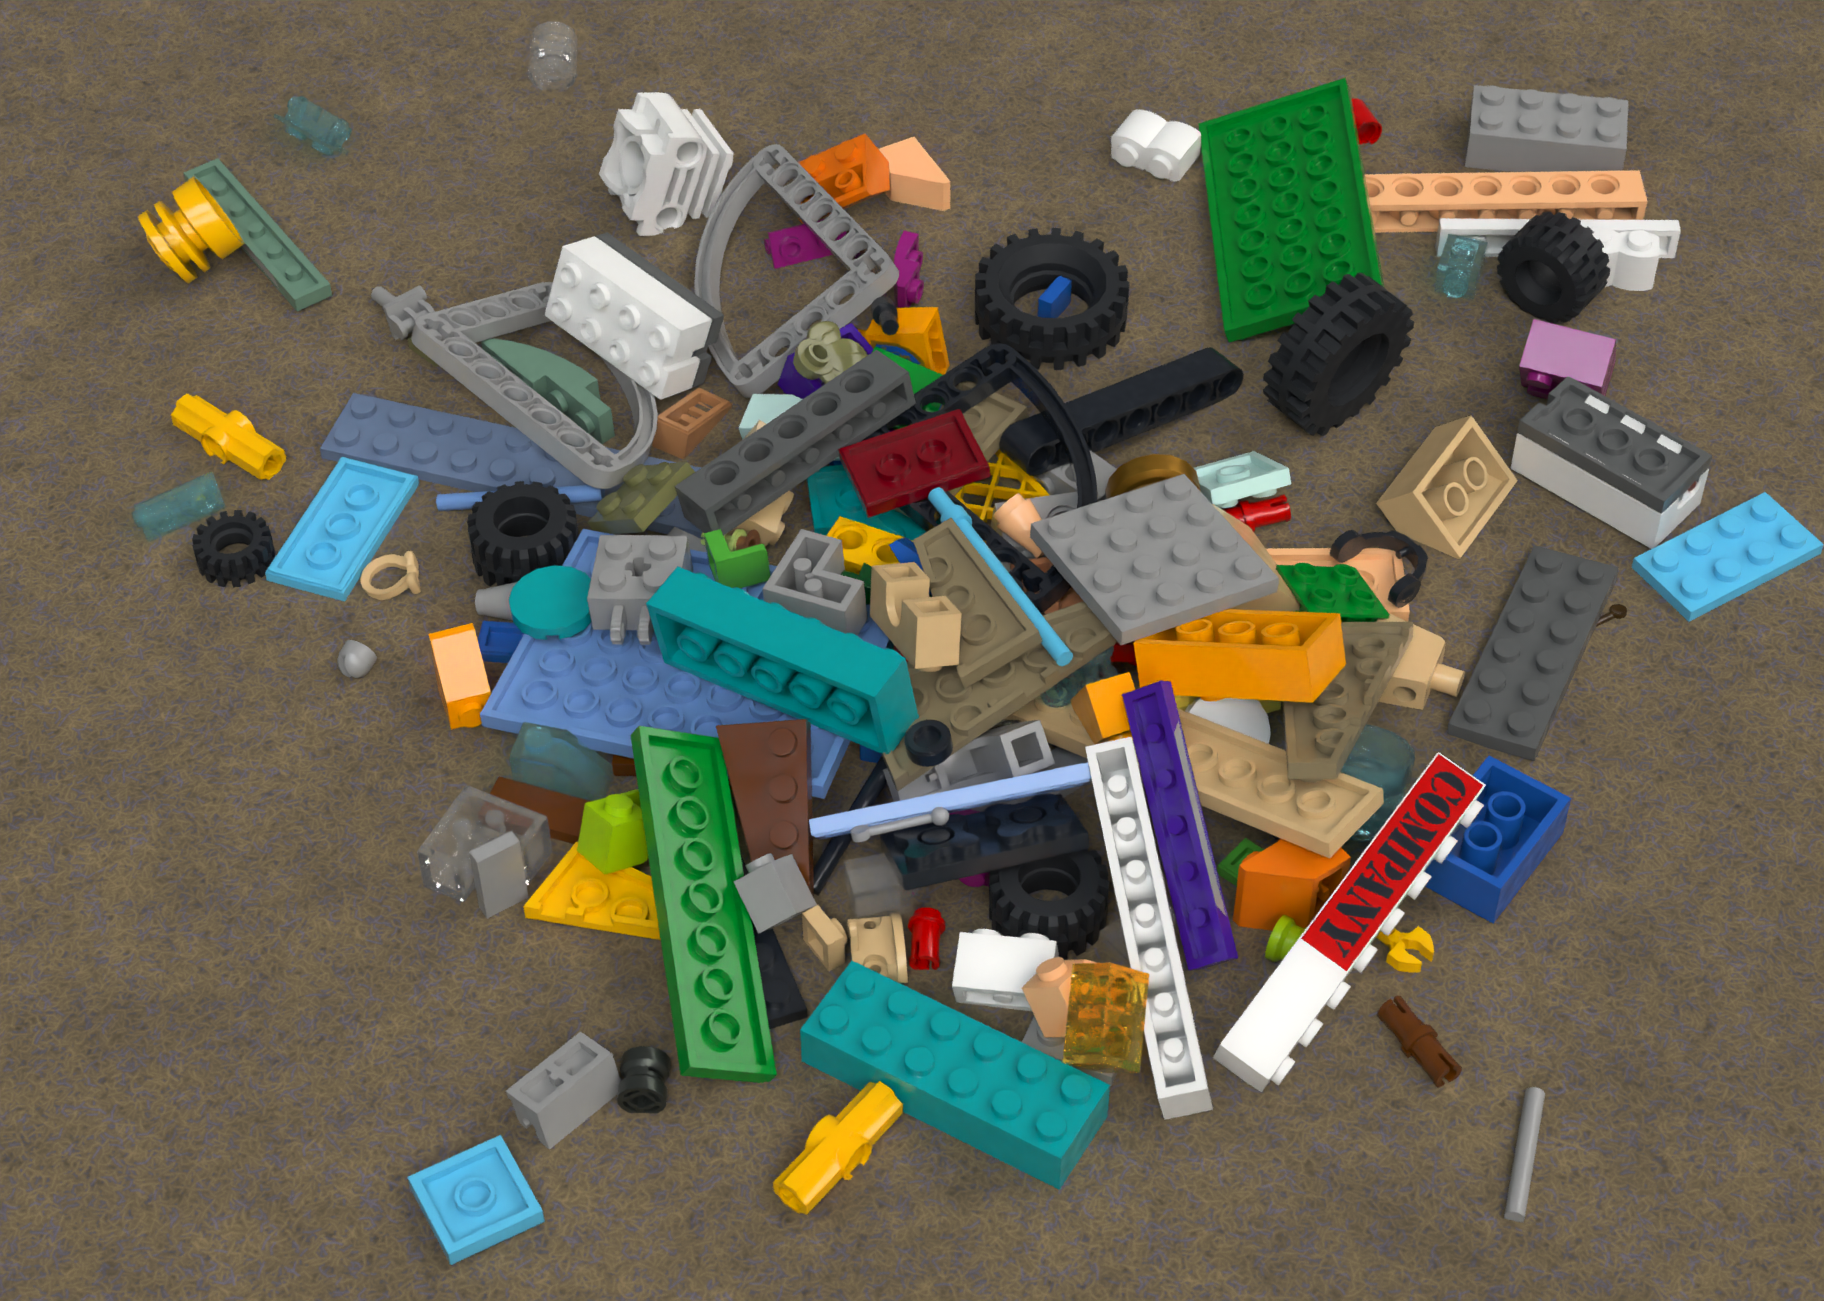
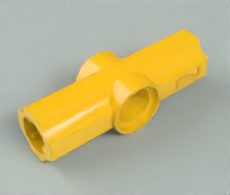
[171,394,286,480]
[773,1081,903,1215]

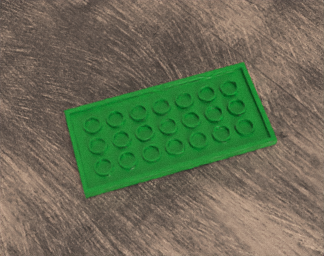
[1198,78,1384,343]

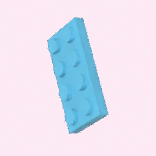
[1632,492,1824,622]

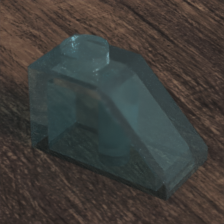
[509,722,614,801]

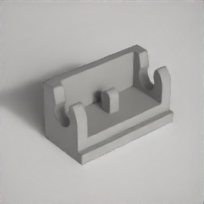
[506,1031,621,1150]

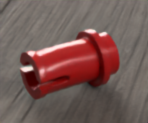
[908,907,946,970]

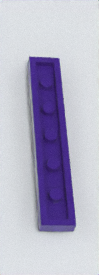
[1122,681,1238,971]

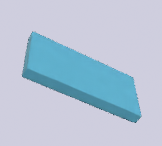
[265,457,419,601]

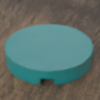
[509,565,592,640]

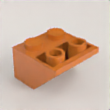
[798,133,890,224]
[1233,838,1351,931]

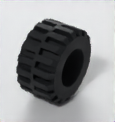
[1497,212,1610,324]
[467,481,579,587]
[989,848,1109,960]

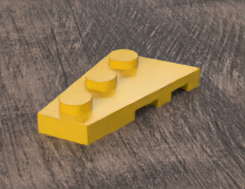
[523,841,660,940]

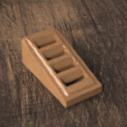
[652,388,732,459]

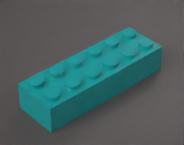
[646,566,919,754]
[800,961,1110,1190]

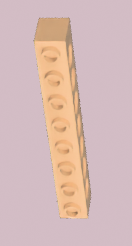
[1365,170,1647,233]

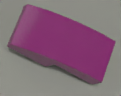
[894,230,924,308]

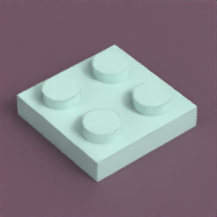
[1194,451,1291,509]

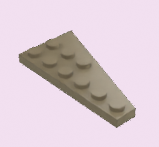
[881,601,1117,792]

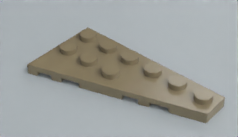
[1282,622,1413,782]

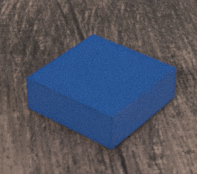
[1038,276,1072,318]

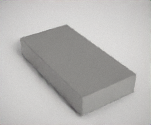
[469,831,529,918]

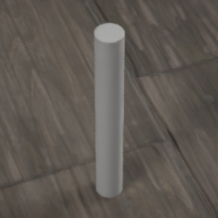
[1504,1087,1545,1222]

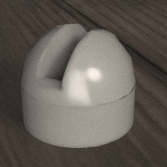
[337,640,377,678]

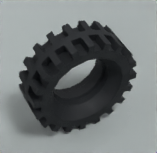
[974,228,1130,370]
[1263,273,1414,436]

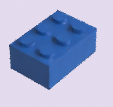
[1425,756,1571,924]

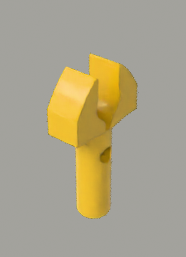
[1376,926,1434,973]

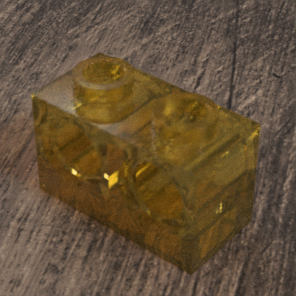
[1062,962,1149,1073]

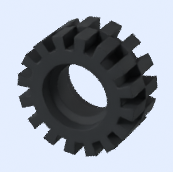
[192,510,275,587]

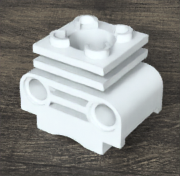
[599,93,734,236]

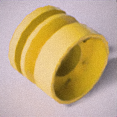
[138,177,245,284]

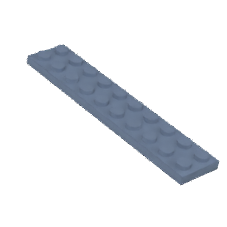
[320,393,704,539]

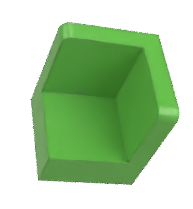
[704,529,770,588]

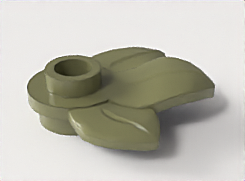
[793,321,868,384]

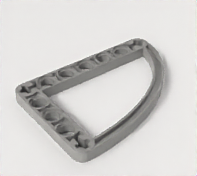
[694,144,899,398]
[411,282,658,489]

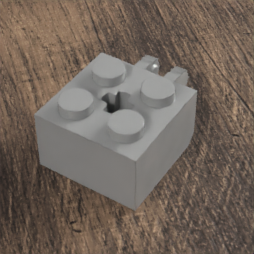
[587,535,693,645]

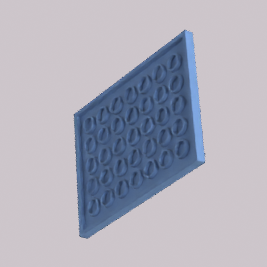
[480,529,894,799]

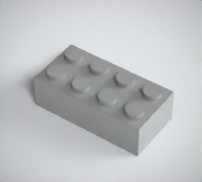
[1465,85,1628,172]

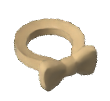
[360,551,421,600]

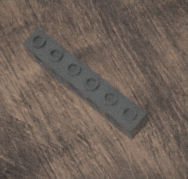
[675,350,916,536]

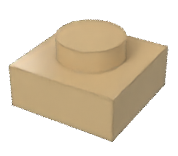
[802,905,848,971]

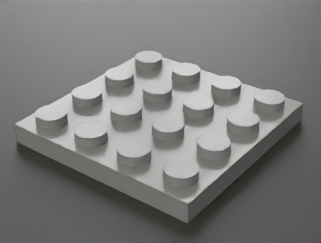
[1030,474,1279,645]

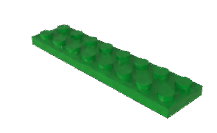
[630,726,777,1083]

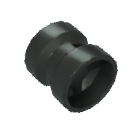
[617,1046,671,1113]

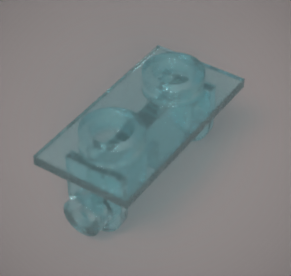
[273,96,351,156]
[131,471,226,542]

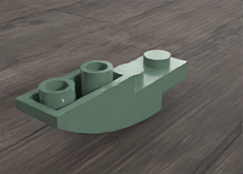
[481,338,615,444]

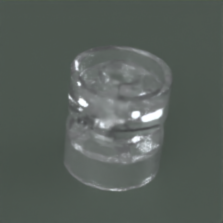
[528,21,578,90]

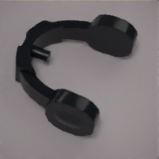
[1330,530,1428,608]

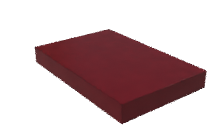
[838,409,991,518]

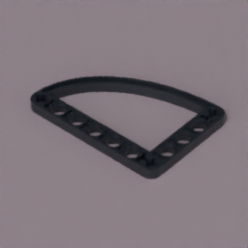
[860,343,1098,613]

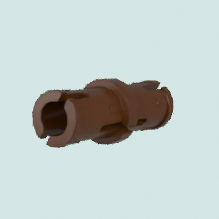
[1377,996,1462,1088]

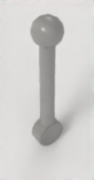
[850,807,949,842]

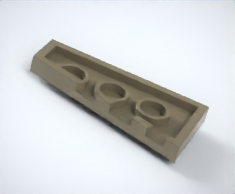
[913,518,1043,689]

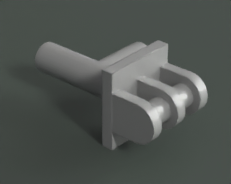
[371,285,435,340]

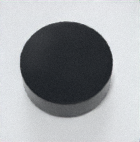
[904,720,953,767]

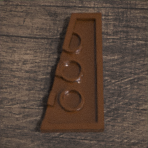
[716,719,814,898]

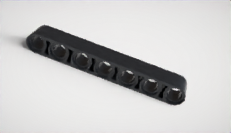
[999,347,1244,476]

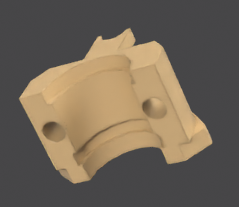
[847,912,908,983]

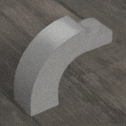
[883,720,1055,802]

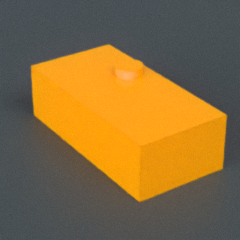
[1134,609,1346,703]

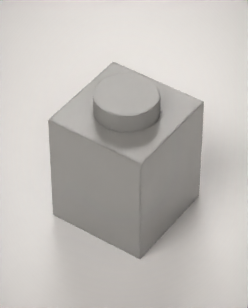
[733,853,817,933]

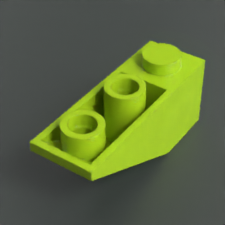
[577,789,649,875]

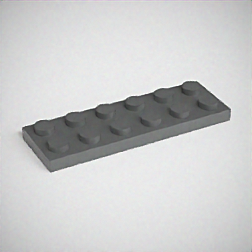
[1448,545,1619,761]

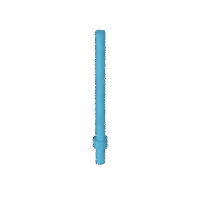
[928,487,1073,666]

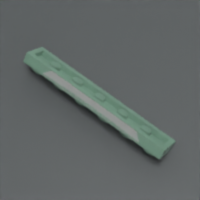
[184,158,332,312]

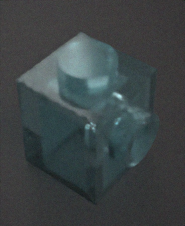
[1434,234,1488,300]

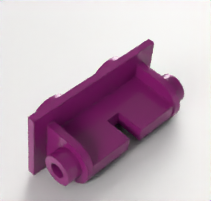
[764,218,847,269]

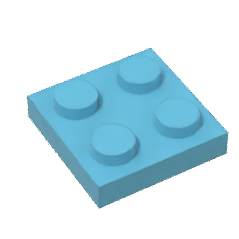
[408,1135,545,1265]

